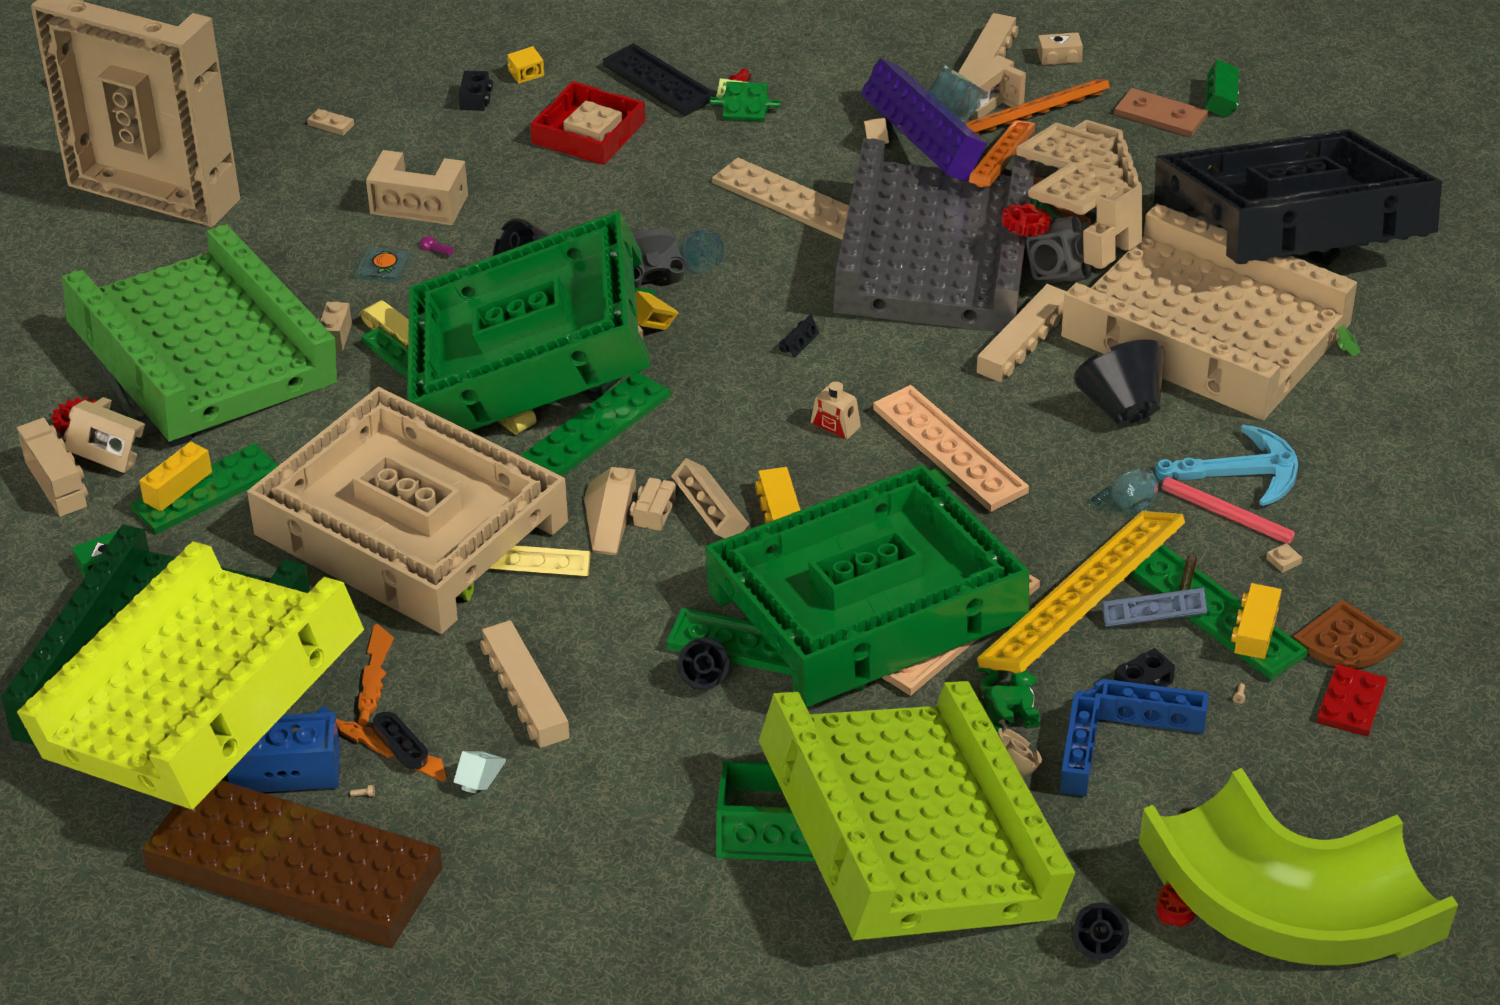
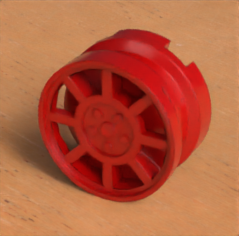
[1156,884,1195,927]

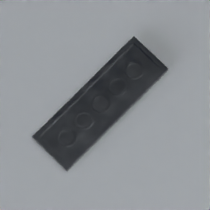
[603,43,715,116]

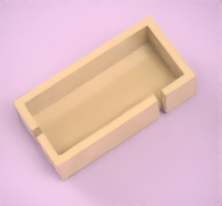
[17,417,88,516]

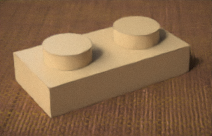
[307,109,354,136]

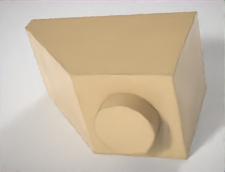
[863,117,889,148]

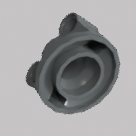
[633,229,687,288]

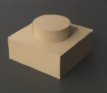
[1266,543,1302,573]

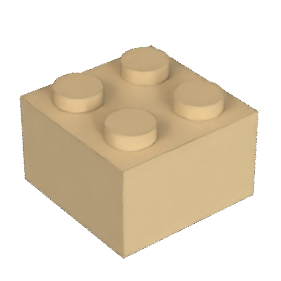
[563,101,622,142]

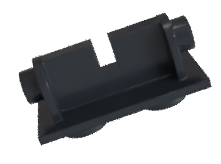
[779,314,819,358]

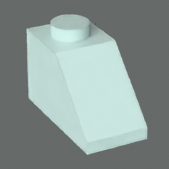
[454,751,506,794]

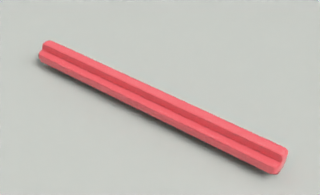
[1161,477,1295,544]

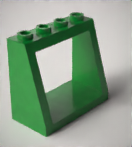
[716,761,816,862]

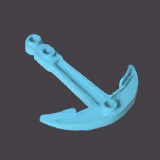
[1155,425,1298,506]

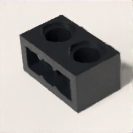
[459,71,493,111]
[1114,648,1175,687]

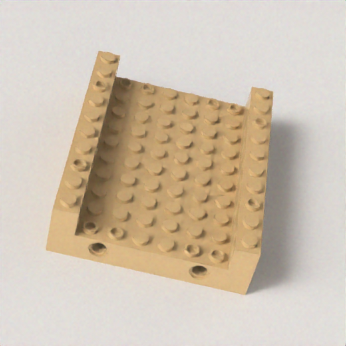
[31,0,240,227]
[1061,204,1357,421]
[247,387,568,634]

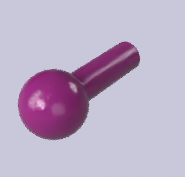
[420,236,454,255]

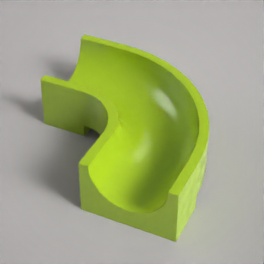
[1138,768,1458,966]

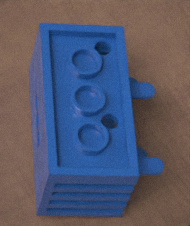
[227,707,341,792]

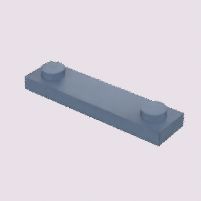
[1102,588,1207,628]

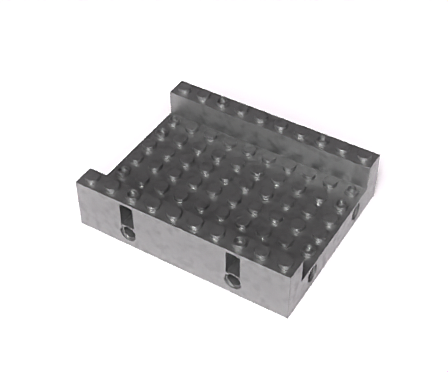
[833,138,1036,332]

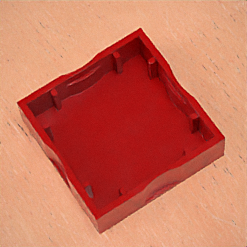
[530,81,645,165]

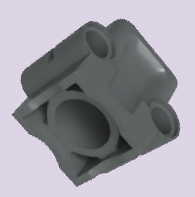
[1025,216,1092,285]

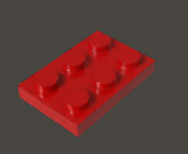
[1316,664,1388,737]

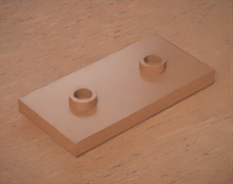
[1114,88,1208,137]

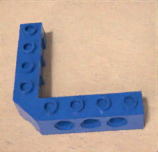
[1060,679,1209,797]

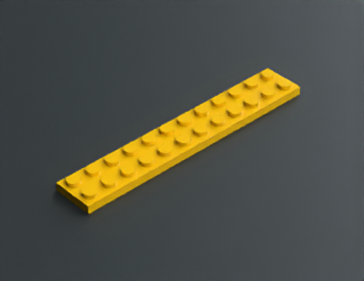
[977,511,1185,673]

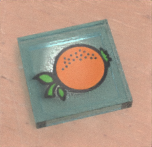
[355,246,412,284]

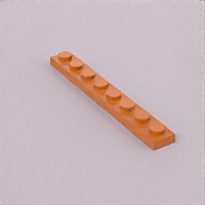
[965,79,1110,135]
[969,120,1035,187]

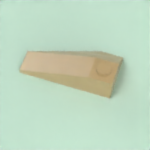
[584,467,636,555]

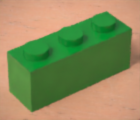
[1205,59,1240,118]

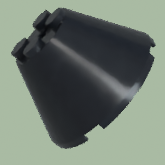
[1074,339,1165,427]

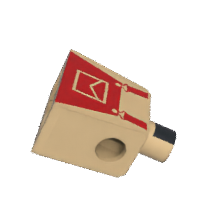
[811,382,861,440]

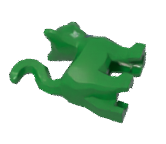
[976,664,1040,731]

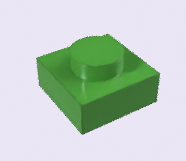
[1336,325,1361,356]

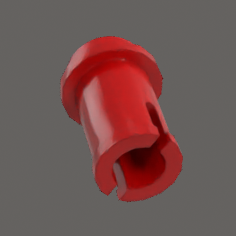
[728,68,751,82]

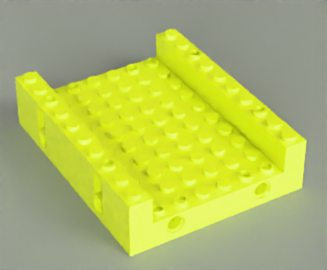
[17,542,364,810]

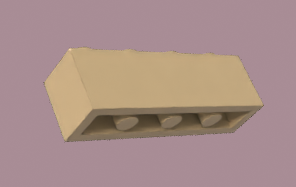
[671,458,749,538]

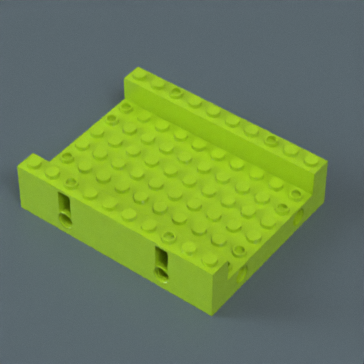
[759,681,1075,940]

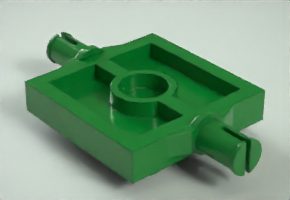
[710,81,781,122]

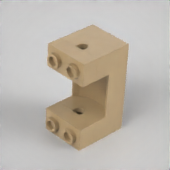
[366,150,468,225]

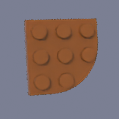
[1293,599,1403,668]

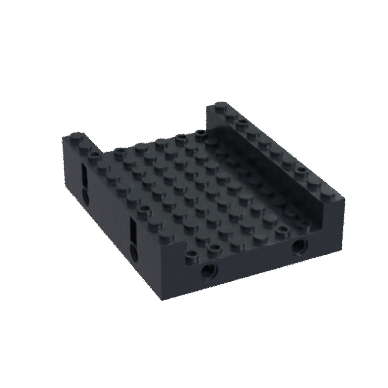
[1154,129,1442,264]

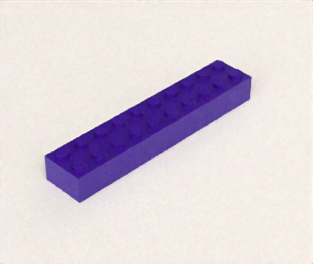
[861,58,987,182]

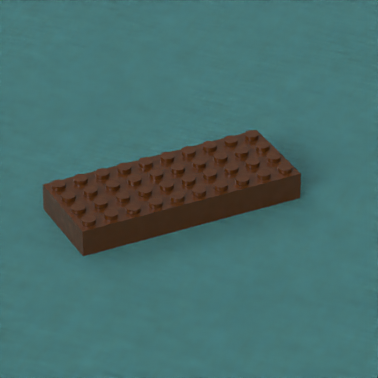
[142,780,442,948]

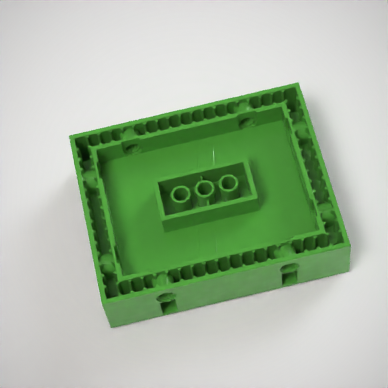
[62,224,337,441]

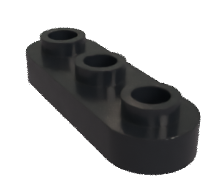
[373,712,428,769]

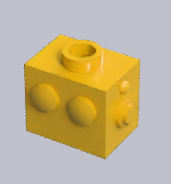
[507,46,544,84]

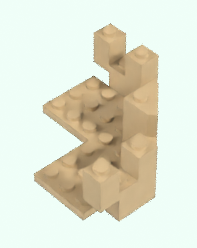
[1016,120,1142,269]

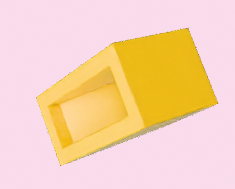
[635,291,679,330]

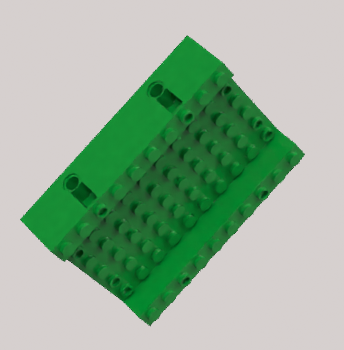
[407,210,650,431]
[705,464,1030,708]

